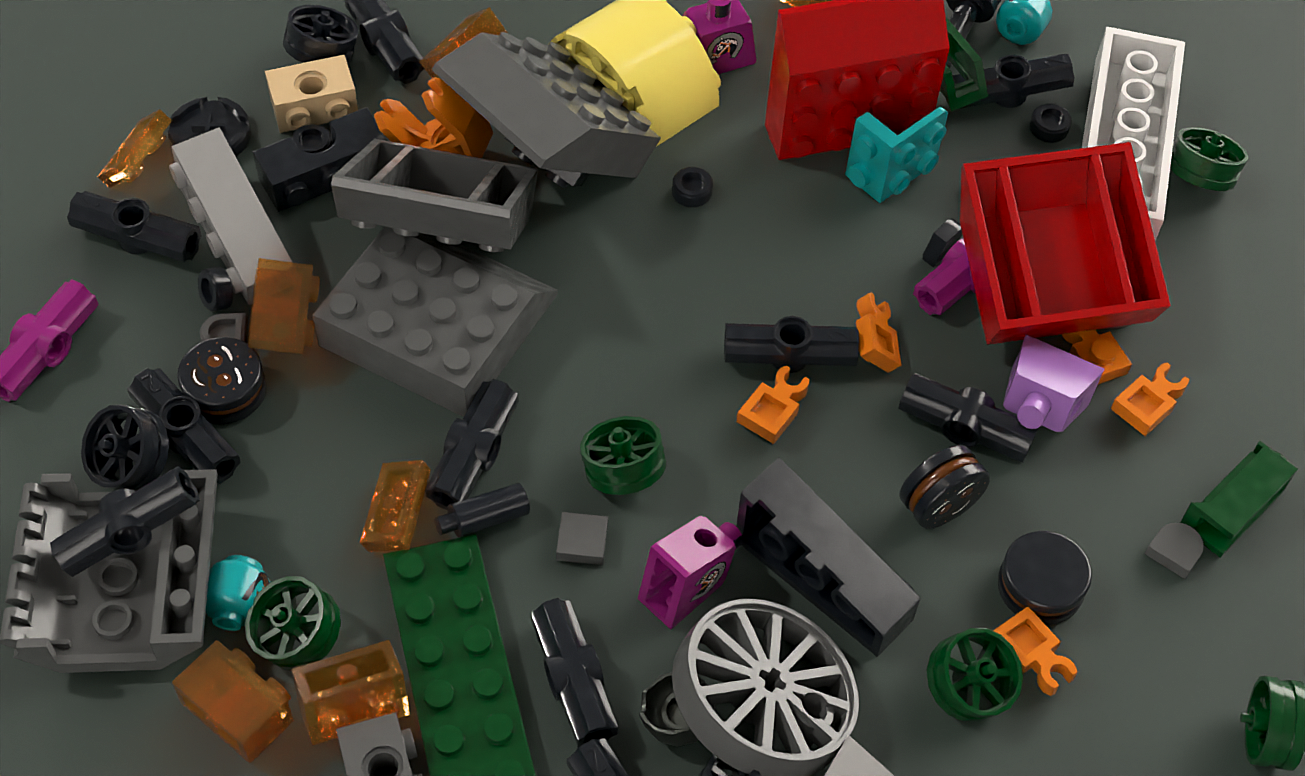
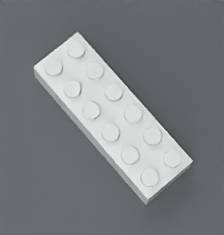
[1082,26,1185,240]

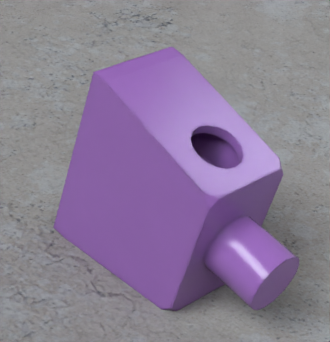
[1003,335,1104,432]

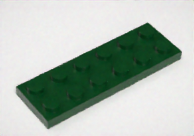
[383,534,536,776]

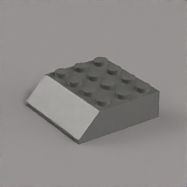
[432,32,661,178]
[331,139,538,252]
[312,226,558,417]

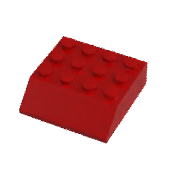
[765,0,950,160]
[960,142,1171,345]

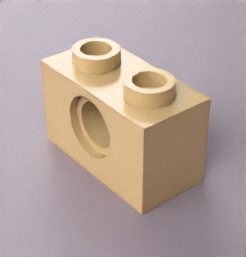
[265,55,358,133]

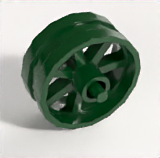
[1170,127,1249,191]
[580,416,667,495]
[245,576,341,671]
[926,628,1023,721]
[1240,675,1305,771]

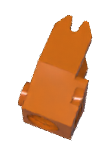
[374,77,493,158]

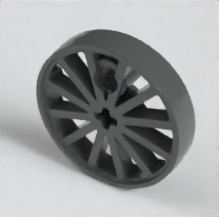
[672,599,859,776]

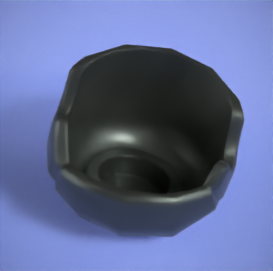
[639,672,715,747]

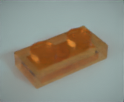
[97,109,172,188]
[360,460,431,552]

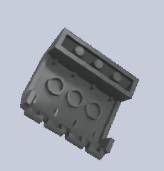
[0,470,218,673]

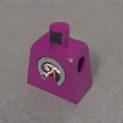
[683,0,756,74]
[637,516,743,630]

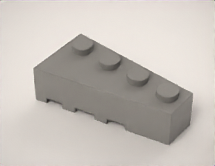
[169,127,296,305]

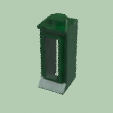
[940,17,988,111]
[1180,441,1298,558]

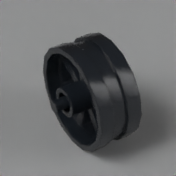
[283,5,358,64]
[81,405,169,491]

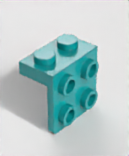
[845,107,948,203]

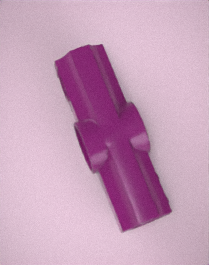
[913,238,975,316]
[0,279,99,402]

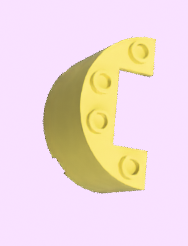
[550,0,721,147]

